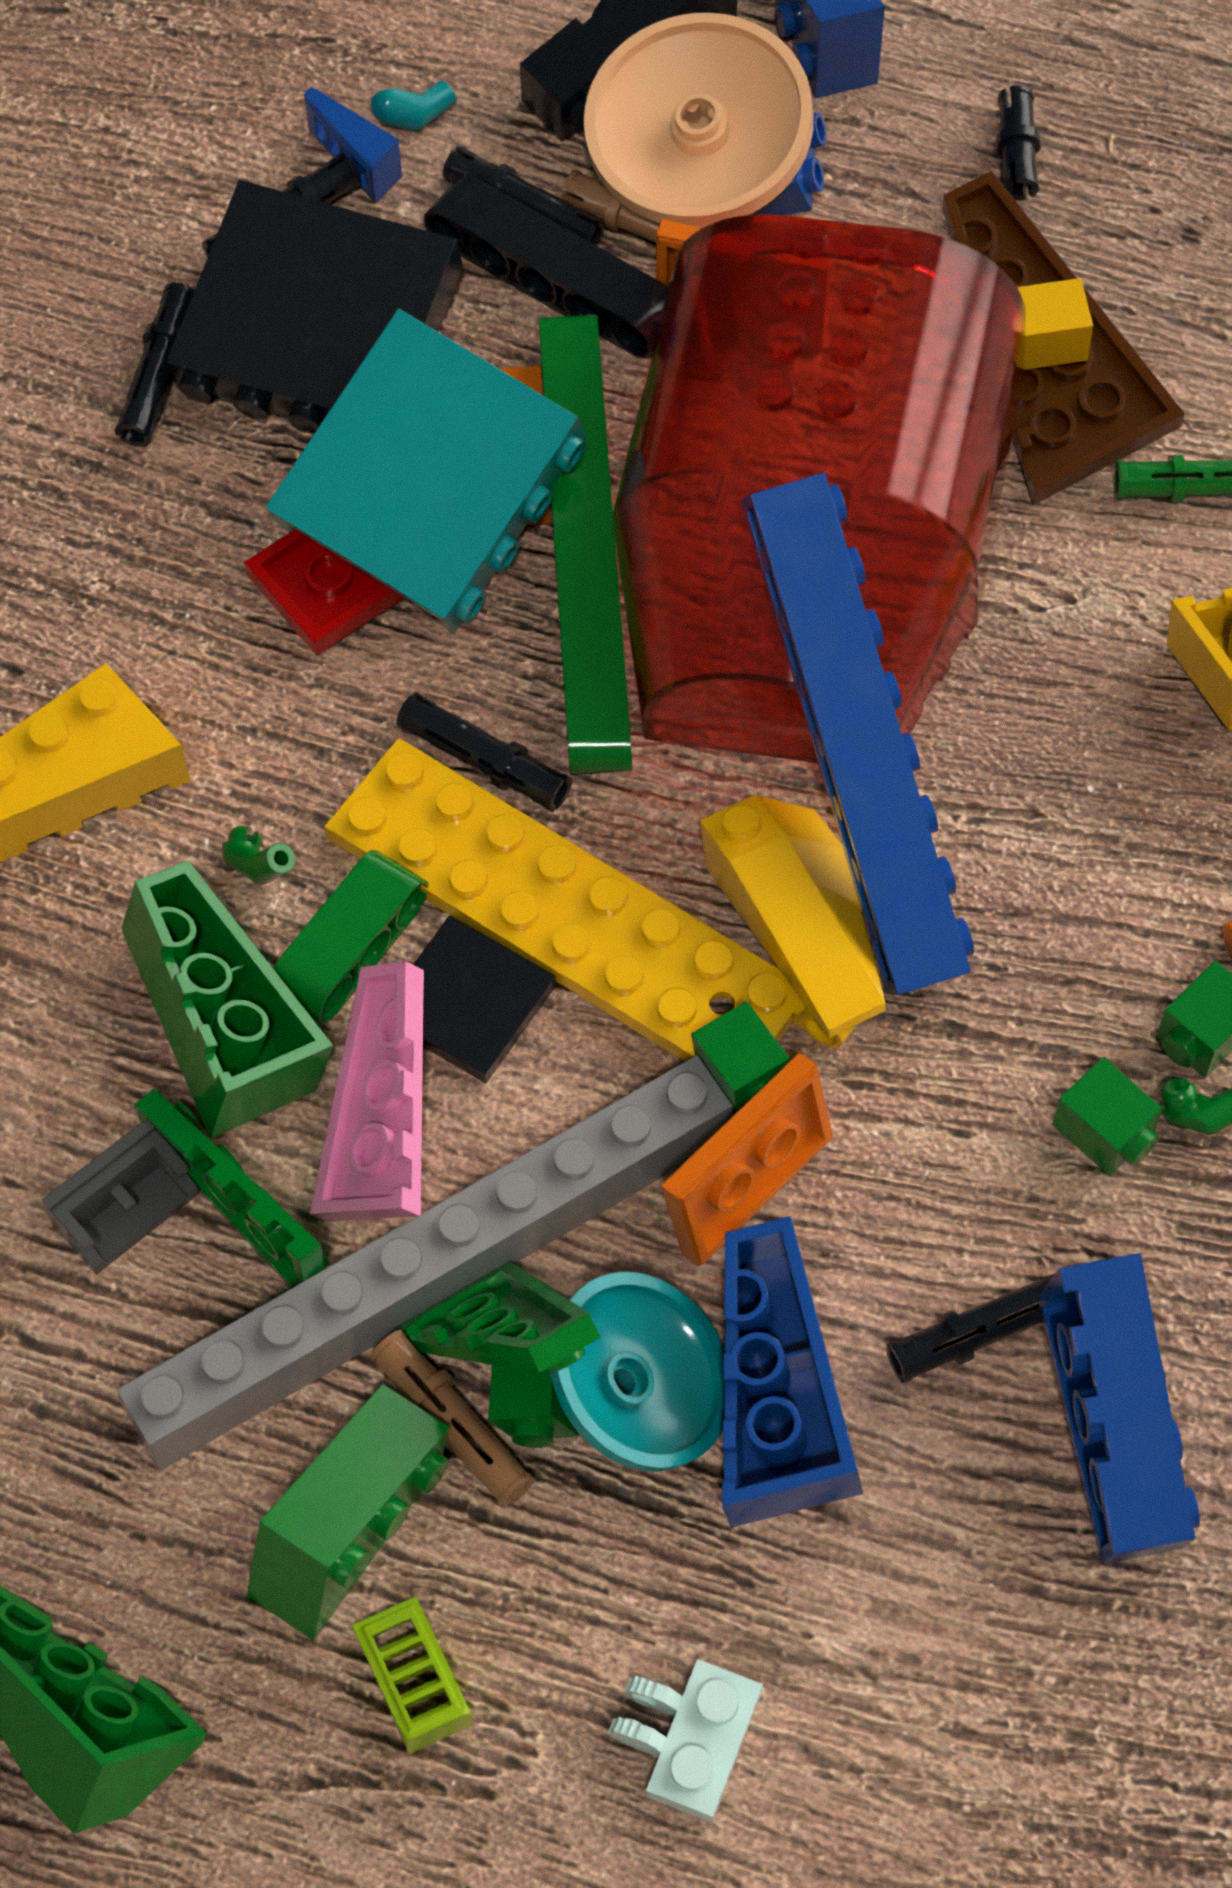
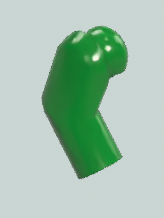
[222,826,296,885]

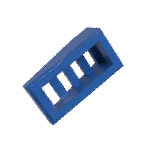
[304,87,402,201]

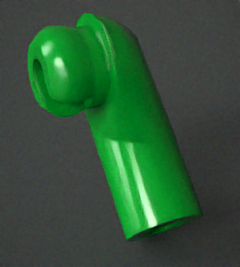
[1160,1078,1232,1135]

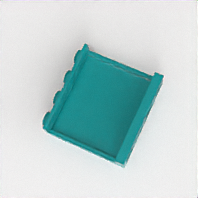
[265,308,586,634]

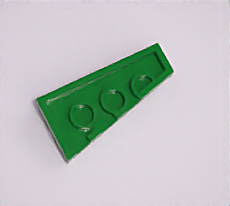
[134,1088,330,1289]
[395,1261,601,1373]

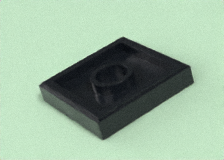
[413,915,556,1084]

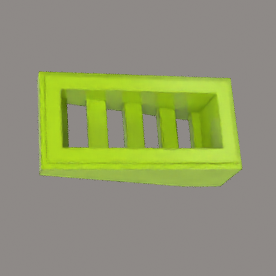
[352,1596,473,1755]

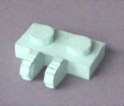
[608,1659,763,1823]

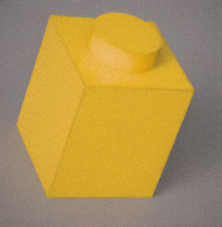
[1000,278,1093,371]

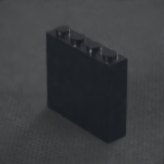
[166,180,463,433]

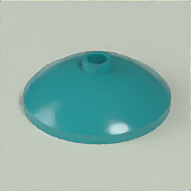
[550,1272,725,1472]

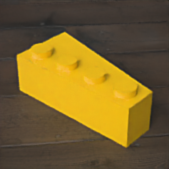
[0,663,190,862]

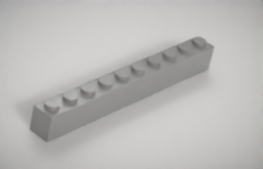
[117,1055,733,1471]

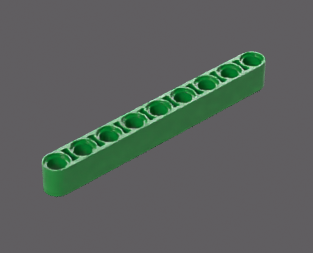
[539,314,632,775]

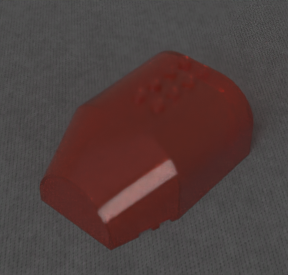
[613,214,1026,763]

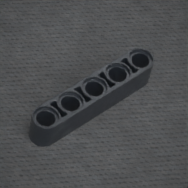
[423,174,685,358]

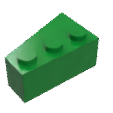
[247,1384,450,1641]

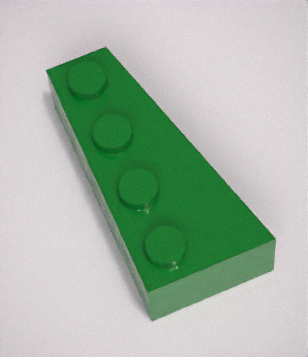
[121,860,333,1139]

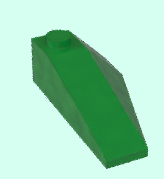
[0,1585,207,1834]

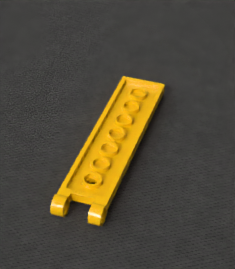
[324,738,857,1062]

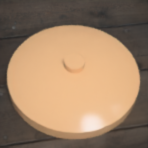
[584,13,814,227]

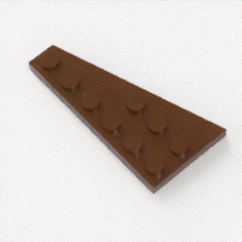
[942,171,1185,505]

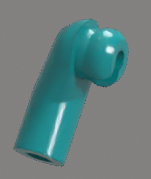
[370,80,457,131]

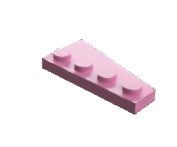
[310,961,424,1222]

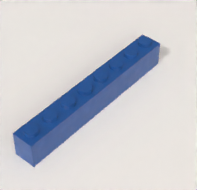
[741,472,974,995]

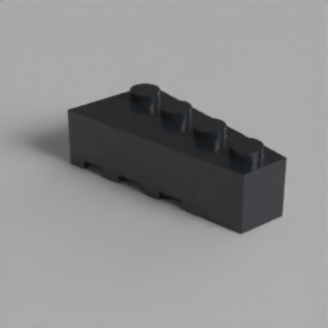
[520,0,737,142]

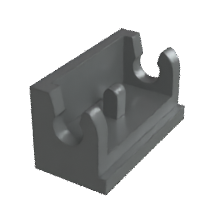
[42,1118,200,1275]

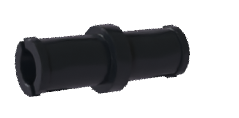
[995,85,1041,200]

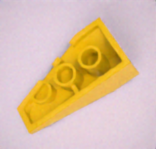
[699,794,886,1038]

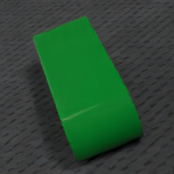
[273,849,429,1024]

